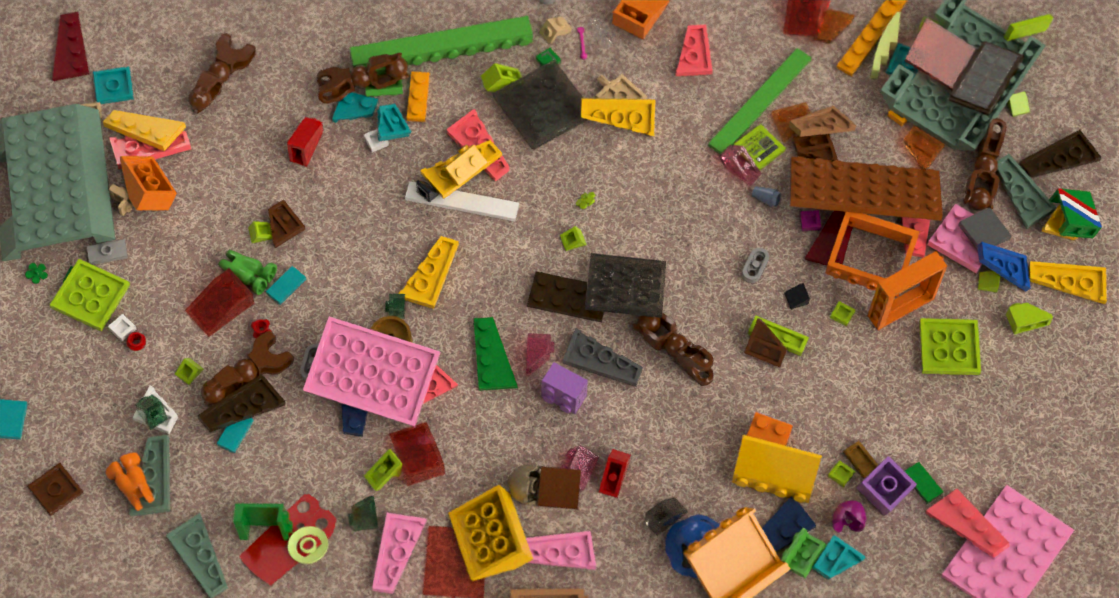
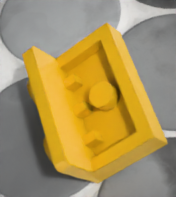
[441,145,488,186]

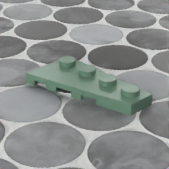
[996,154,1057,229]
[129,435,170,516]
[166,513,228,598]

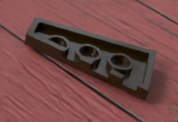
[1019,130,1102,178]
[198,374,286,433]

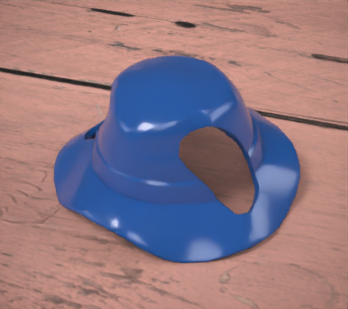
[665,515,720,579]

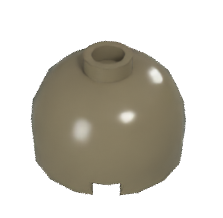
[507,464,541,505]

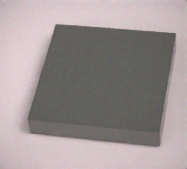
[958,208,1012,250]

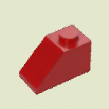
[599,449,631,498]

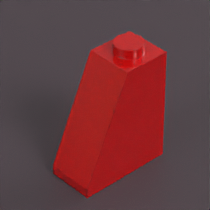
[287,117,324,167]

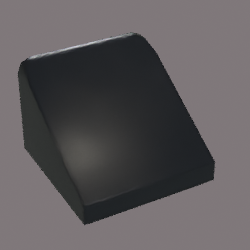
[416,180,439,202]
[784,283,810,309]

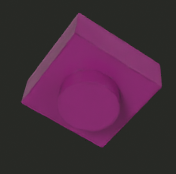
[800,210,821,231]

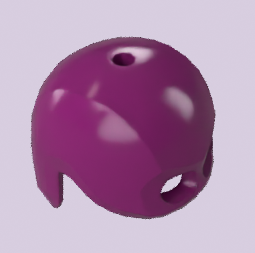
[832,500,867,533]

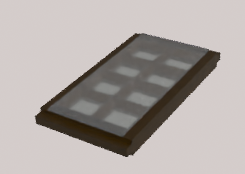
[948,41,1024,116]

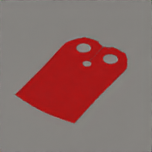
[239,494,337,586]

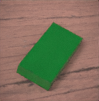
[904,462,943,504]

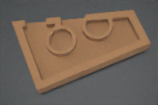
[789,105,856,137]

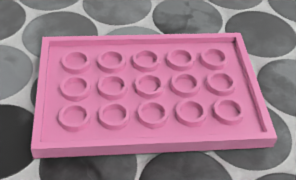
[303,316,440,427]
[941,485,1074,598]

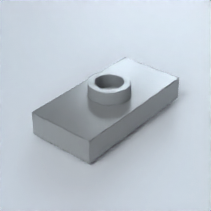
[87,239,128,265]

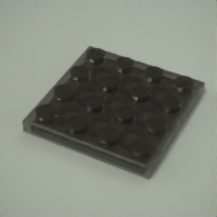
[493,60,589,150]
[585,253,666,318]

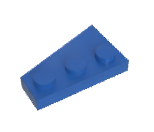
[977,242,1031,292]

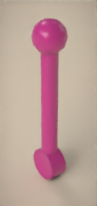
[577,27,587,60]

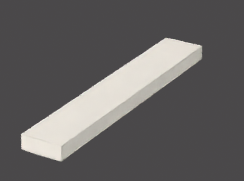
[405,181,519,222]

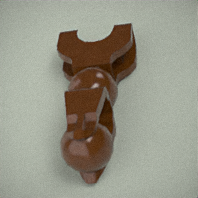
[188,33,256,114]
[317,52,409,104]
[963,118,1007,211]
[632,307,714,386]
[201,331,294,405]

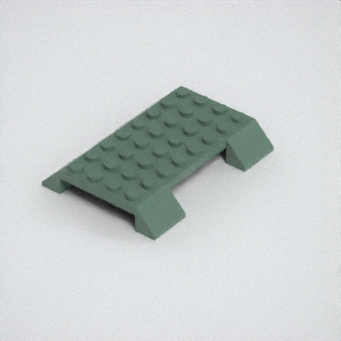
[880,0,1046,151]
[0,104,116,261]

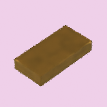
[843,441,878,479]

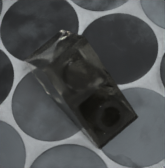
[644,497,688,536]

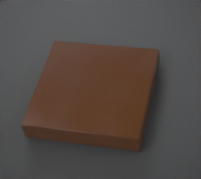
[27,463,84,516]

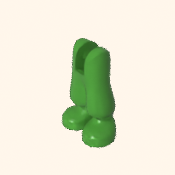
[218,249,277,295]

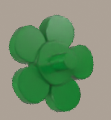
[25,263,48,284]

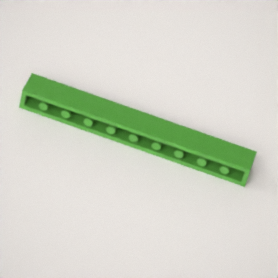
[350,16,533,68]

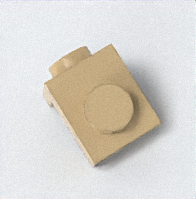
[540,16,572,44]
[109,184,133,216]

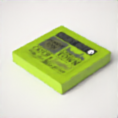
[733,124,786,172]

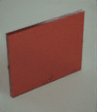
[904,18,978,94]
[423,526,485,598]

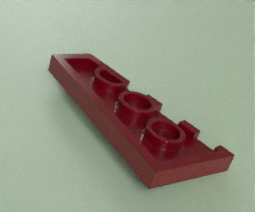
[52,12,90,81]
[805,211,853,266]

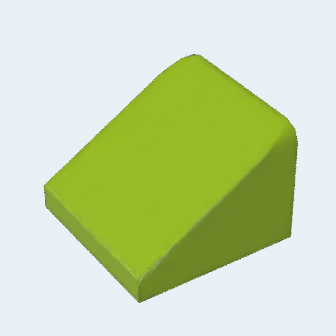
[1007,91,1030,117]
[248,221,272,243]
[560,226,587,251]
[978,271,1000,293]
[175,358,204,385]

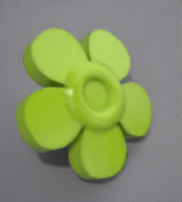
[576,192,595,209]

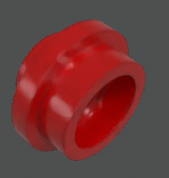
[126,332,146,351]

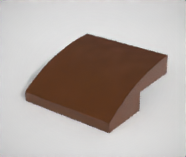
[538,466,581,510]

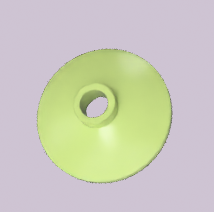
[288,526,328,564]

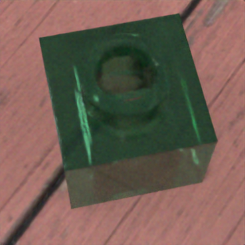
[385,294,405,319]

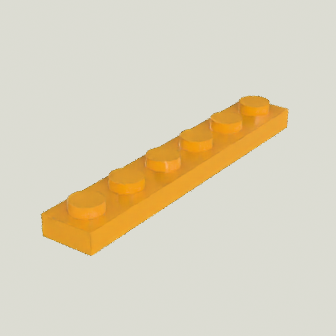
[836,0,907,77]

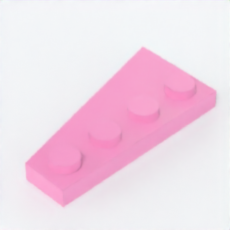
[372,513,427,594]
[526,531,596,570]

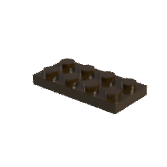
[527,271,610,323]

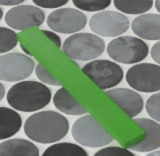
[708,48,812,156]

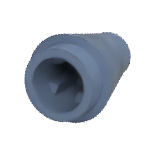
[752,186,781,207]

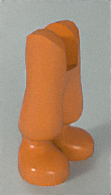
[105,452,155,511]

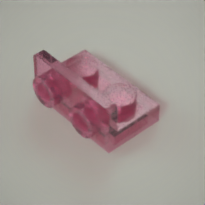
[560,445,599,492]

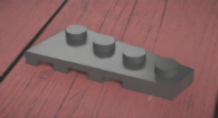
[563,328,643,387]

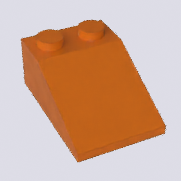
[120,156,177,211]

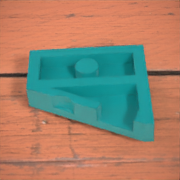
[332,92,378,122]
[377,104,411,142]
[812,535,866,580]

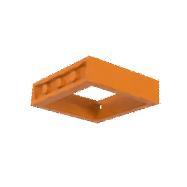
[825,212,920,297]
[867,251,947,330]

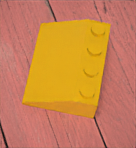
[731,435,822,503]
[448,485,533,581]

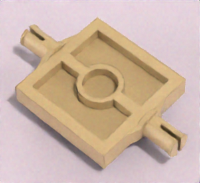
[596,74,647,99]

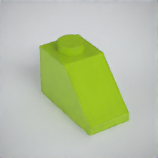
[480,63,525,93]
[1006,302,1053,335]

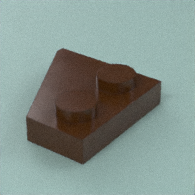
[792,134,838,162]
[268,199,305,248]
[744,318,788,368]

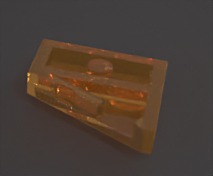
[813,7,855,44]
[771,102,811,143]
[903,126,945,171]

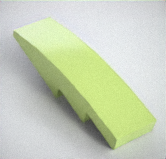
[870,12,901,79]

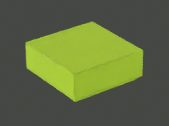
[830,301,856,326]
[828,460,856,488]

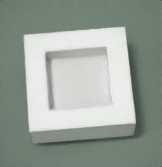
[364,129,389,153]
[108,314,136,342]

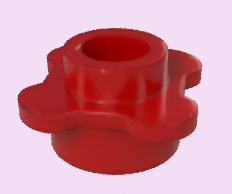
[251,319,271,339]

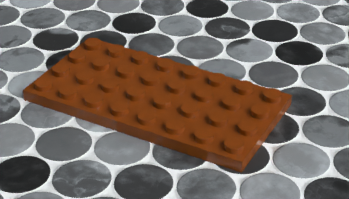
[790,157,943,221]

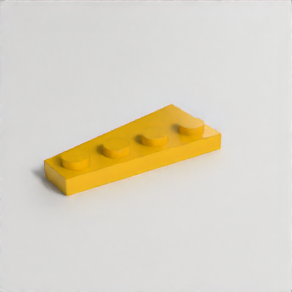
[580,98,655,137]
[103,110,186,151]
[420,140,502,199]
[398,236,459,309]
[1029,261,1107,304]

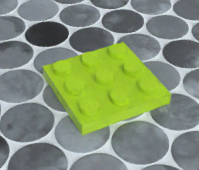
[50,259,130,332]
[919,318,981,375]

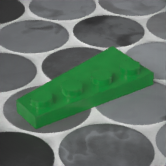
[474,317,518,391]

